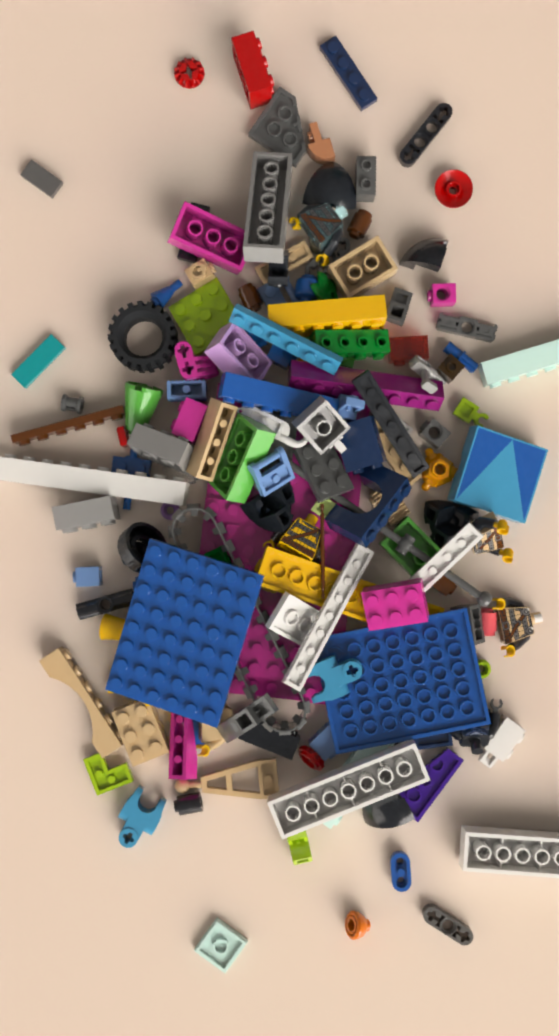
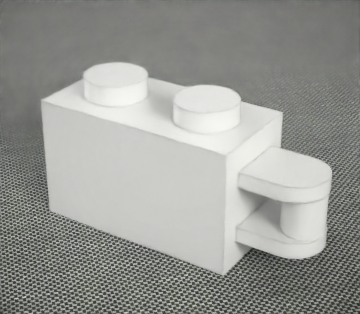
[478,714,526,768]

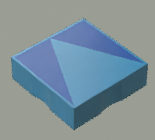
[447,425,548,524]

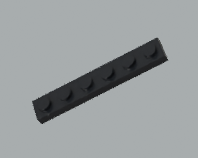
[351,370,430,478]

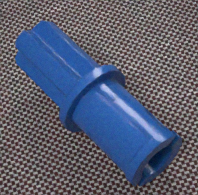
[443,341,478,373]

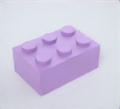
[204,323,273,380]

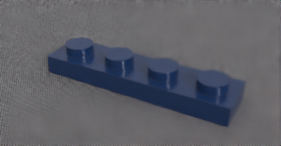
[320,35,378,112]

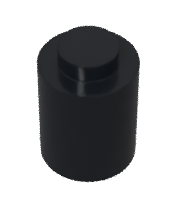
[174,792,203,816]

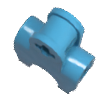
[308,655,362,703]
[118,785,167,848]

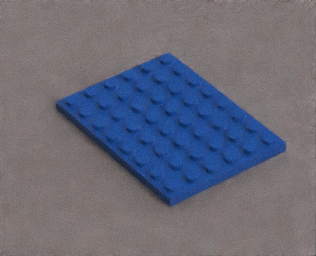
[105,538,265,728]
[317,607,491,754]

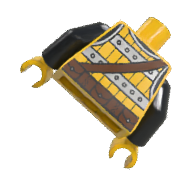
[263,514,321,564]

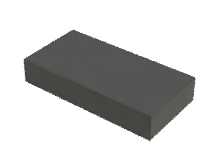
[20,159,63,199]

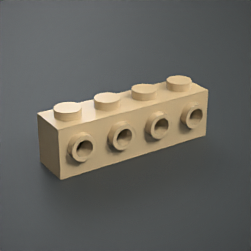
[186,397,238,482]

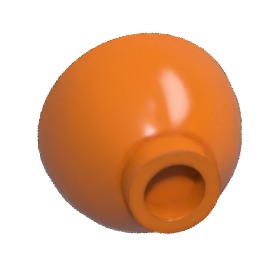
[345,911,371,940]

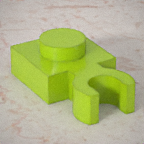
[452,397,489,427]

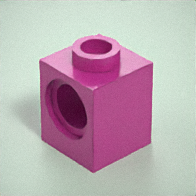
[427,283,456,307]

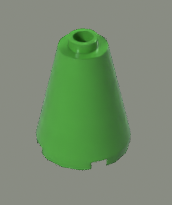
[125,381,163,434]

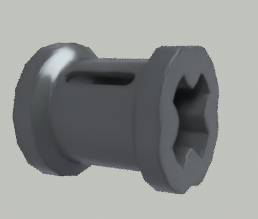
[61,394,84,414]

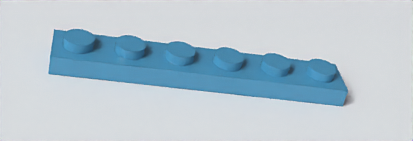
[229,303,343,375]

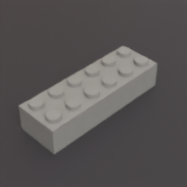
[243,151,292,264]

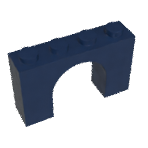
[325,466,412,548]

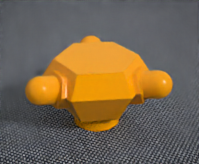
[421,448,458,491]

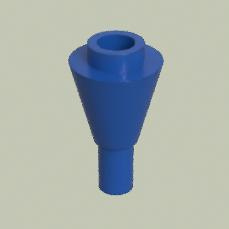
[150,279,183,308]

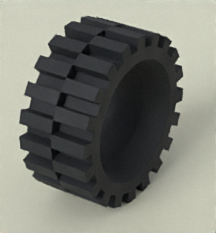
[108,301,179,373]

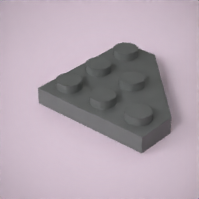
[248,87,306,168]

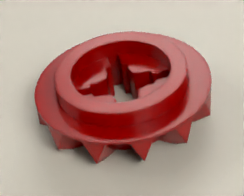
[174,57,205,89]
[298,745,324,771]

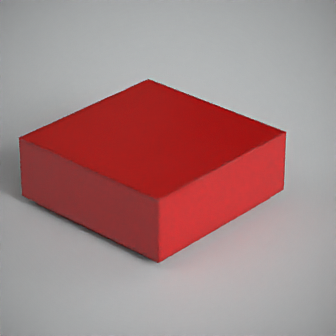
[117,426,129,448]

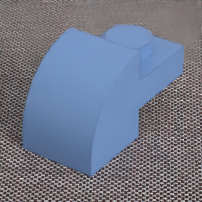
[337,394,365,423]

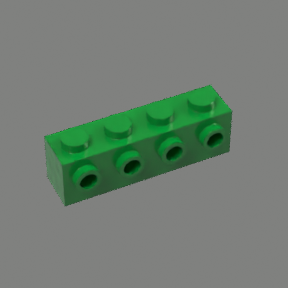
[309,329,390,361]

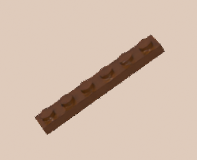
[10,405,125,446]

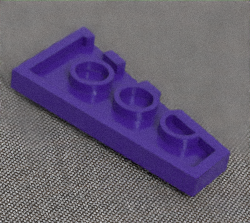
[399,747,464,822]

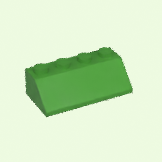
[208,413,276,504]

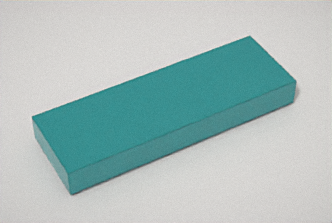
[11,334,66,389]

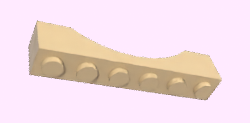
[39,646,123,758]

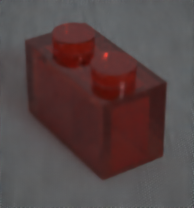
[388,335,429,366]

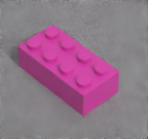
[167,201,246,275]

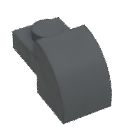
[386,287,413,327]

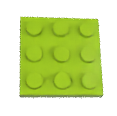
[168,277,234,356]

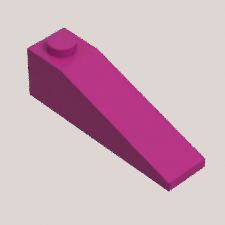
[168,712,197,780]

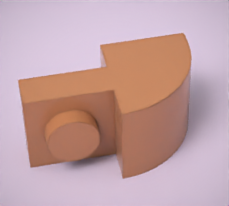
[306,122,335,165]

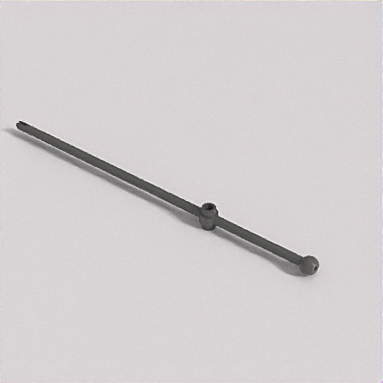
[267,447,492,607]

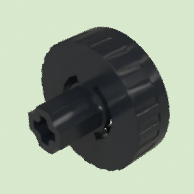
[117,522,167,573]

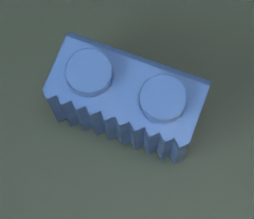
[167,379,208,402]

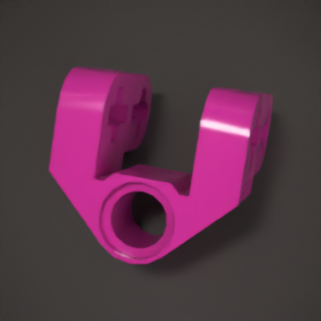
[174,341,219,381]

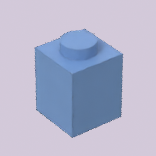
[73,566,103,587]

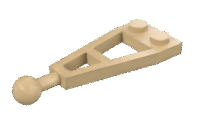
[175,758,280,799]

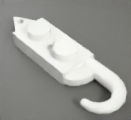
[237,407,308,448]

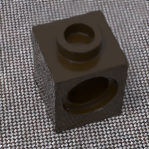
[436,354,465,384]

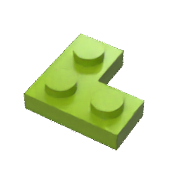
[83,753,134,796]

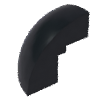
[302,162,356,209]
[399,238,449,272]
[240,481,295,532]
[424,500,479,549]
[362,793,415,829]

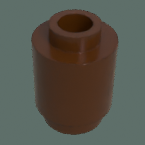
[347,209,372,240]
[238,283,263,312]

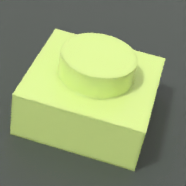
[311,499,336,520]

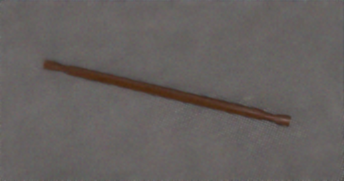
[320,504,325,599]

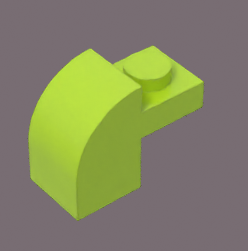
[287,830,313,865]

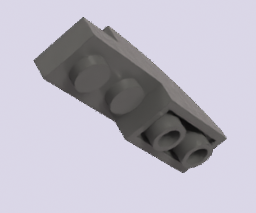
[217,693,279,743]

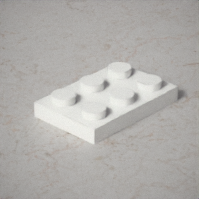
[265,591,319,646]

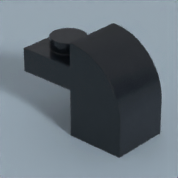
[268,250,289,287]

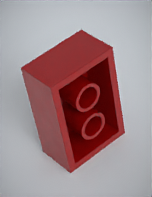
[231,30,274,110]

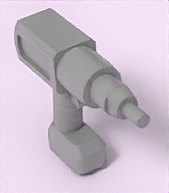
[409,355,446,394]

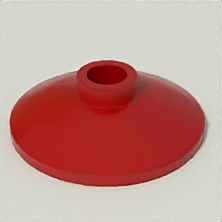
[435,170,473,208]

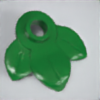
[310,271,338,300]

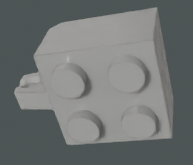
[291,395,351,455]

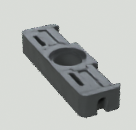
[436,312,498,343]

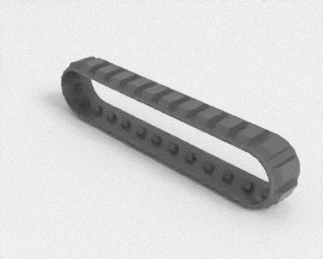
[168,503,310,736]

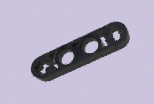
[399,103,453,168]

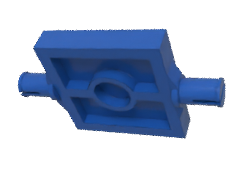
[111,448,152,510]

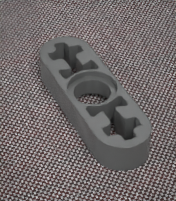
[305,237,351,280]
[422,904,473,945]

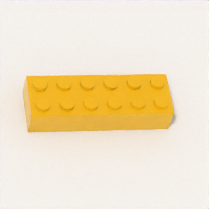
[267,294,387,337]

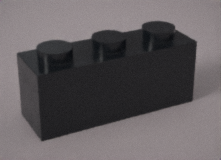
[238,721,301,760]

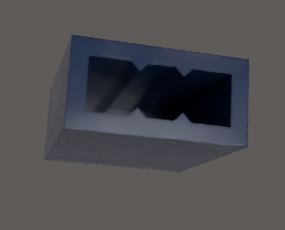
[340,416,387,475]

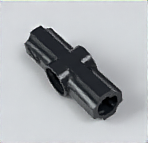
[76,588,134,620]

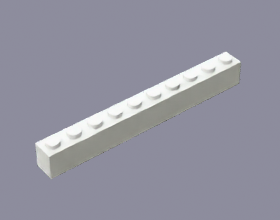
[0,454,190,506]

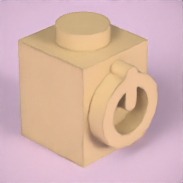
[184,258,217,290]

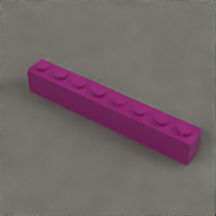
[288,360,445,411]

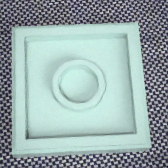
[194,917,248,973]

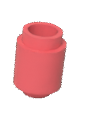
[481,608,497,636]

